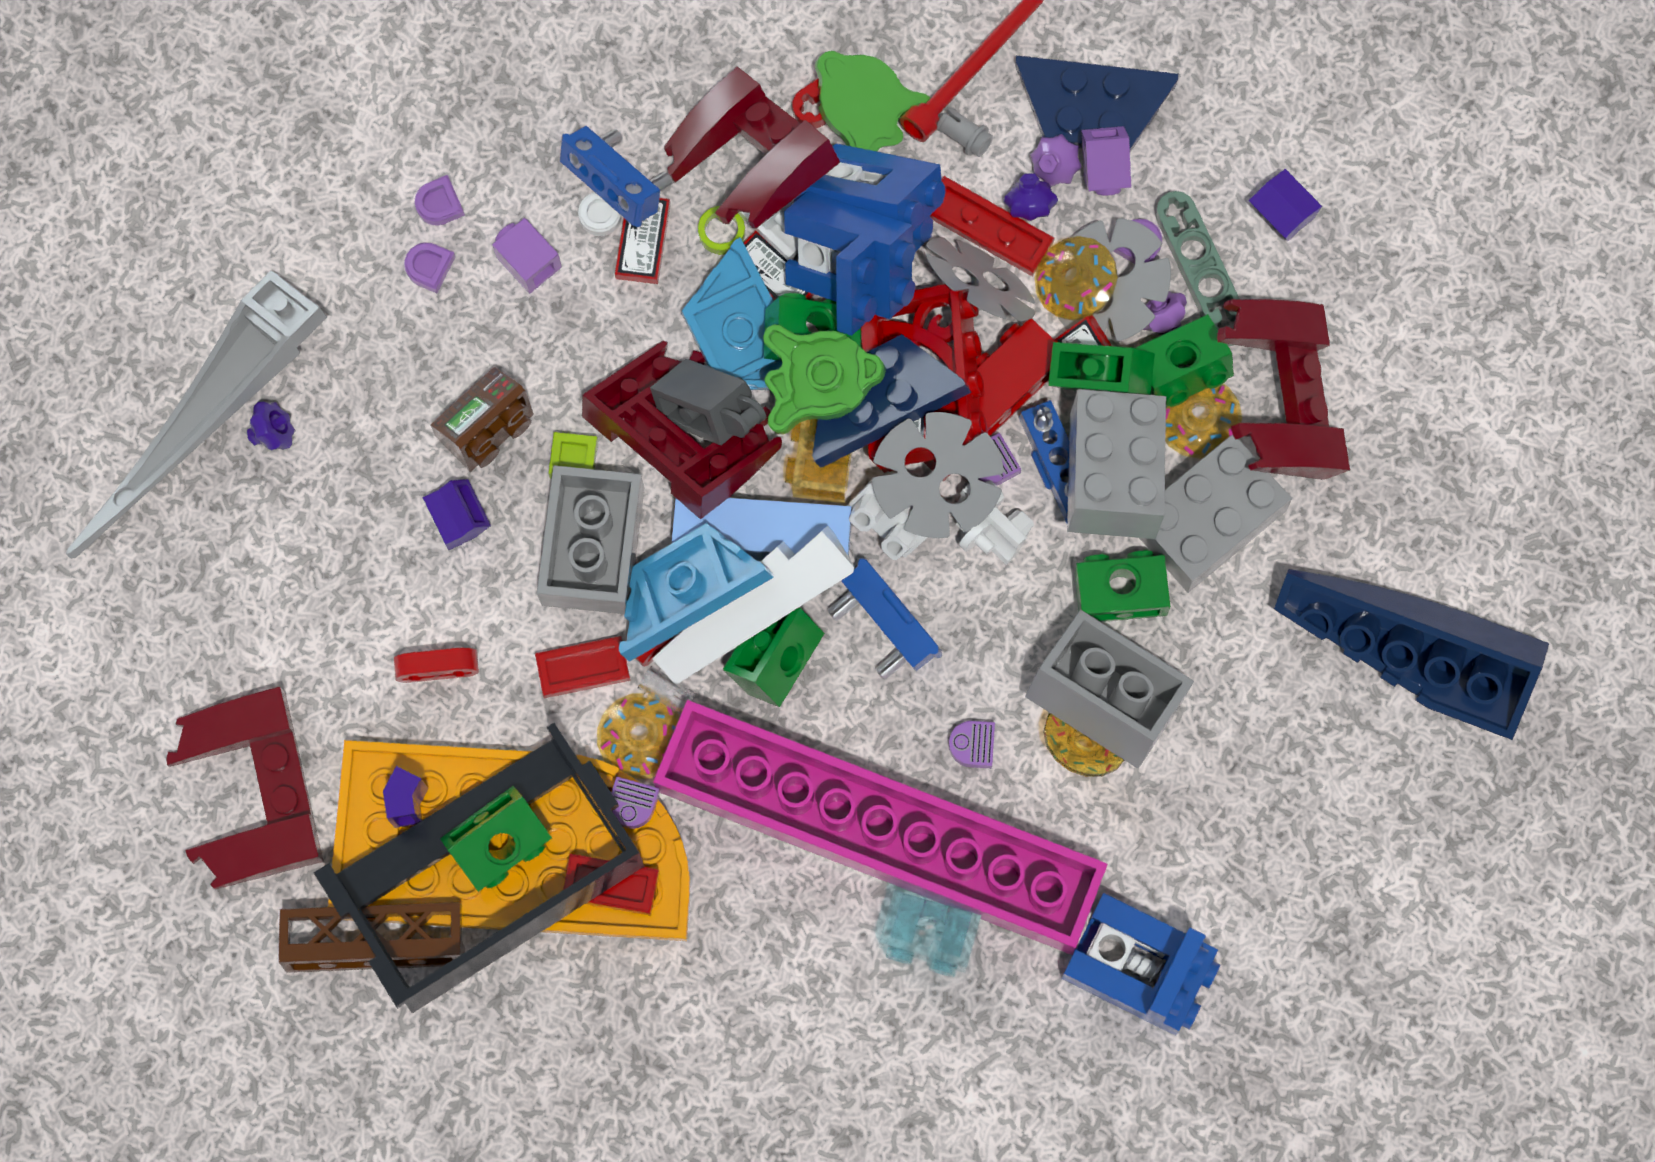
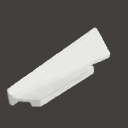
[652,526,854,684]

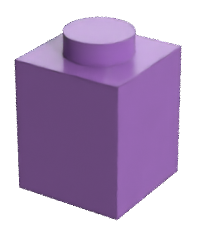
[1081,126,1132,196]
[492,218,562,294]

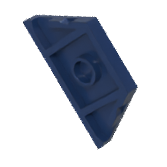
[1015,55,1179,152]
[812,334,972,468]

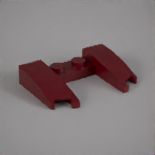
[664,66,840,229]
[1217,299,1350,480]
[582,341,782,519]
[166,687,324,890]

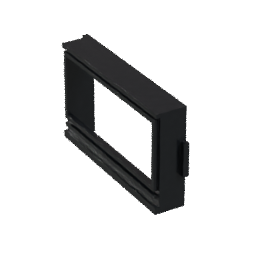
[313,723,644,1013]

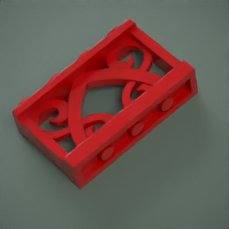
[861,284,987,473]

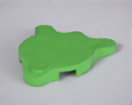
[815,51,931,152]
[763,324,886,435]

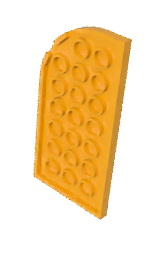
[328,740,690,941]

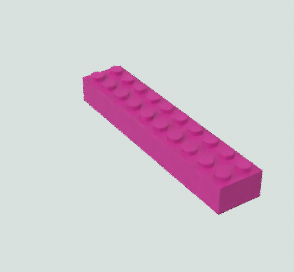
[653,700,1108,955]

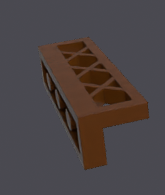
[279,902,465,973]

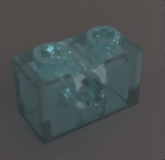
[879,890,981,977]

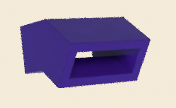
[1248,168,1322,241]
[422,479,491,551]
[383,766,428,828]

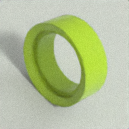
[698,206,745,255]

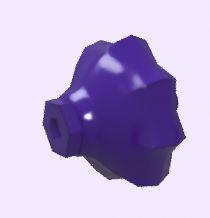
[1003,173,1058,221]
[247,401,296,450]

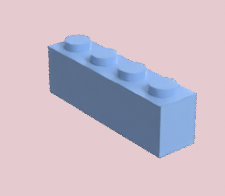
[671,498,852,561]

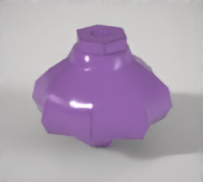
[1030,134,1082,187]
[1143,291,1187,335]

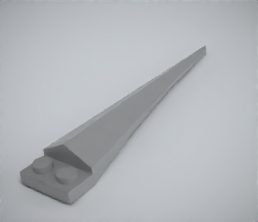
[66,270,327,559]

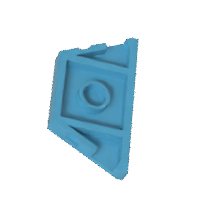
[681,238,782,390]
[619,523,774,662]

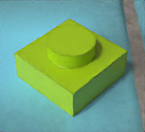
[548,432,598,479]

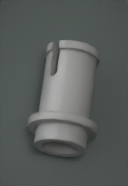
[937,107,993,157]

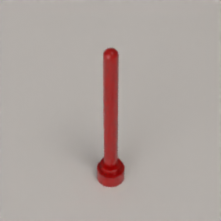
[900,0,1044,142]

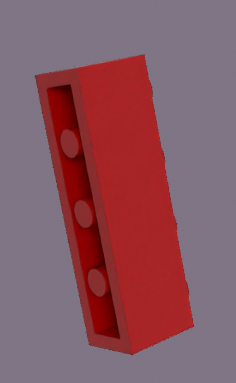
[924,318,1056,482]

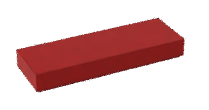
[930,176,1055,277]

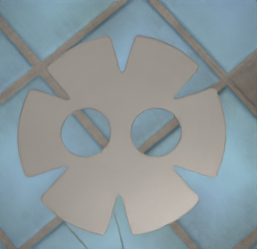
[1050,218,1171,341]
[926,237,1036,322]
[872,412,1004,538]

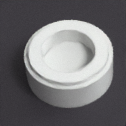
[578,192,622,236]

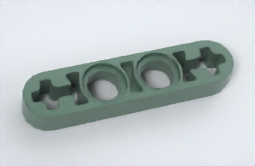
[1156,191,1240,346]

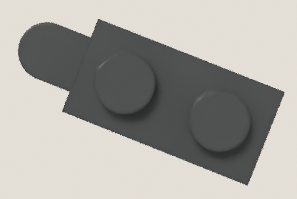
[650,359,766,445]

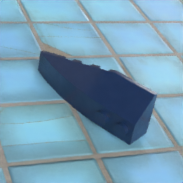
[1274,569,1549,740]

